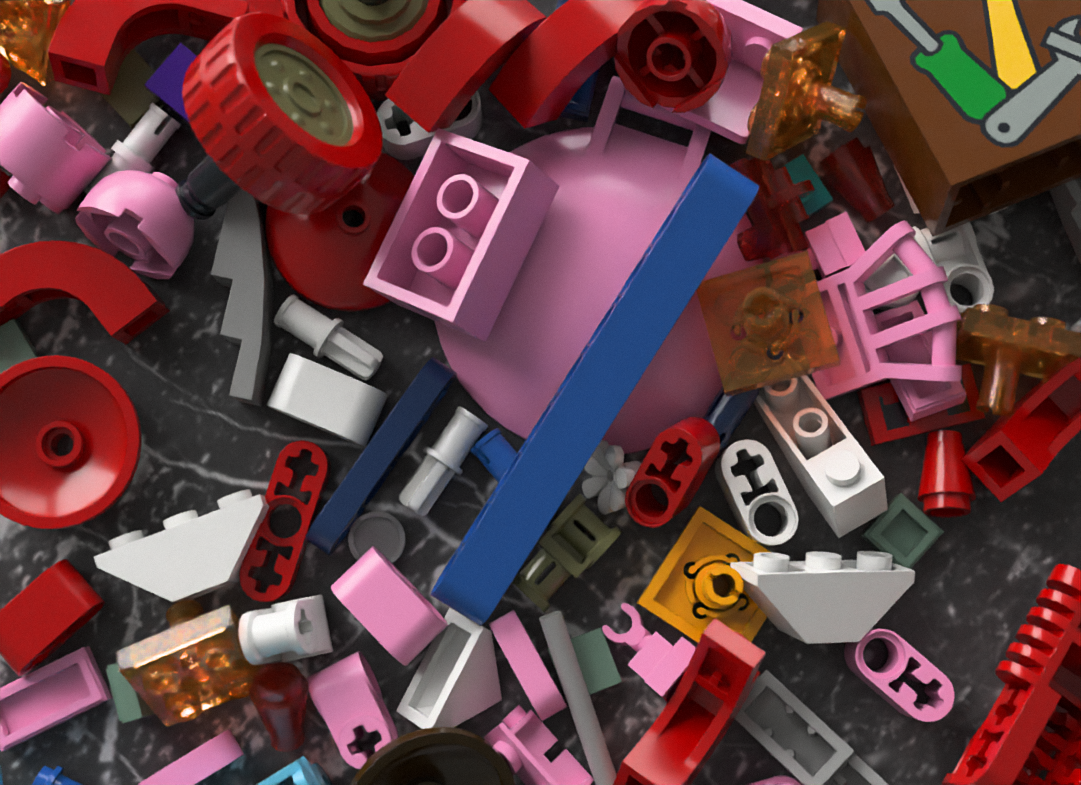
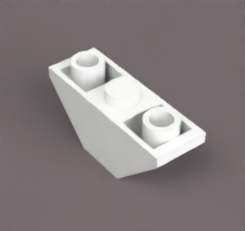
[94,489,269,602]
[730,551,915,644]

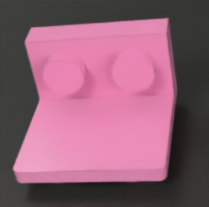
[656,0,803,144]

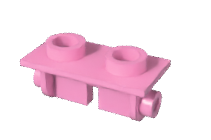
[483,705,594,785]

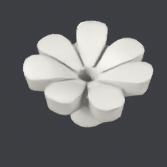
[582,440,641,515]

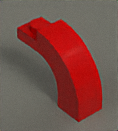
[47,0,249,95]
[385,0,547,133]
[488,0,646,129]
[0,240,170,345]
[961,348,1081,502]
[613,619,766,785]

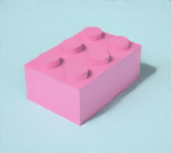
[363,128,560,342]

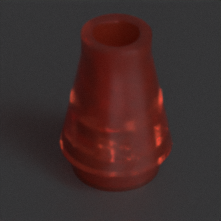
[819,136,895,223]
[249,662,309,752]

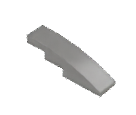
[211,188,274,407]
[735,669,889,785]

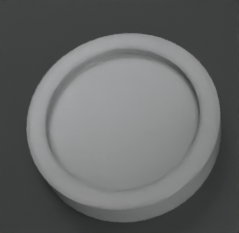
[348,511,406,563]

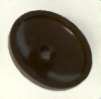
[350,727,515,785]

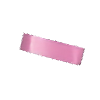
[489,610,567,721]
[137,729,244,785]

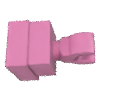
[768,211,866,289]
[602,603,696,702]

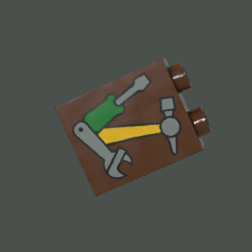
[816,0,1081,237]

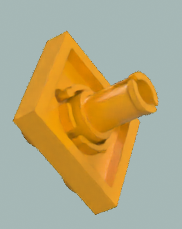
[636,506,772,643]

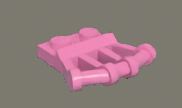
[786,220,962,400]

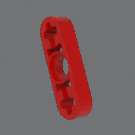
[239,440,331,602]

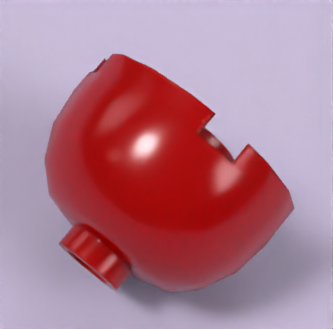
[614,0,733,113]

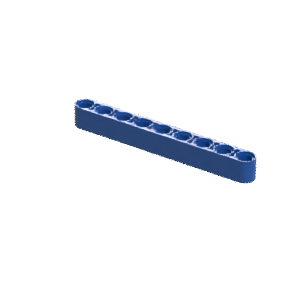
[430,154,760,626]

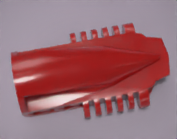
[942,564,1081,785]

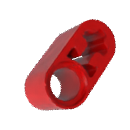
[625,417,720,528]
[0,559,105,677]

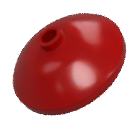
[265,152,414,311]
[0,355,142,529]

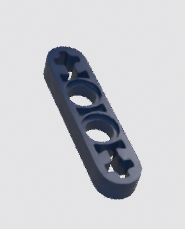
[305,357,457,556]

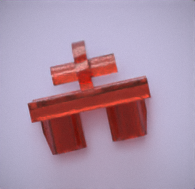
[729,155,815,262]

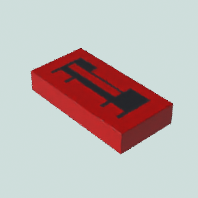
[857,363,985,446]

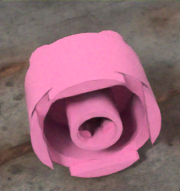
[0,82,111,214]

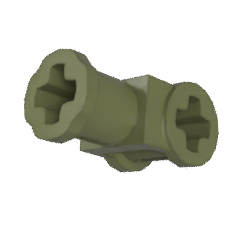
[512,493,622,613]

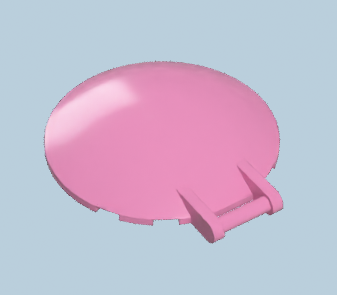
[435,75,766,454]

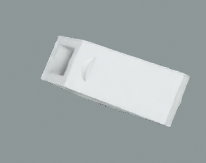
[754,354,888,538]

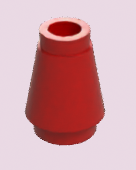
[917,430,976,518]

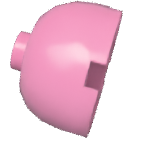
[75,171,195,279]

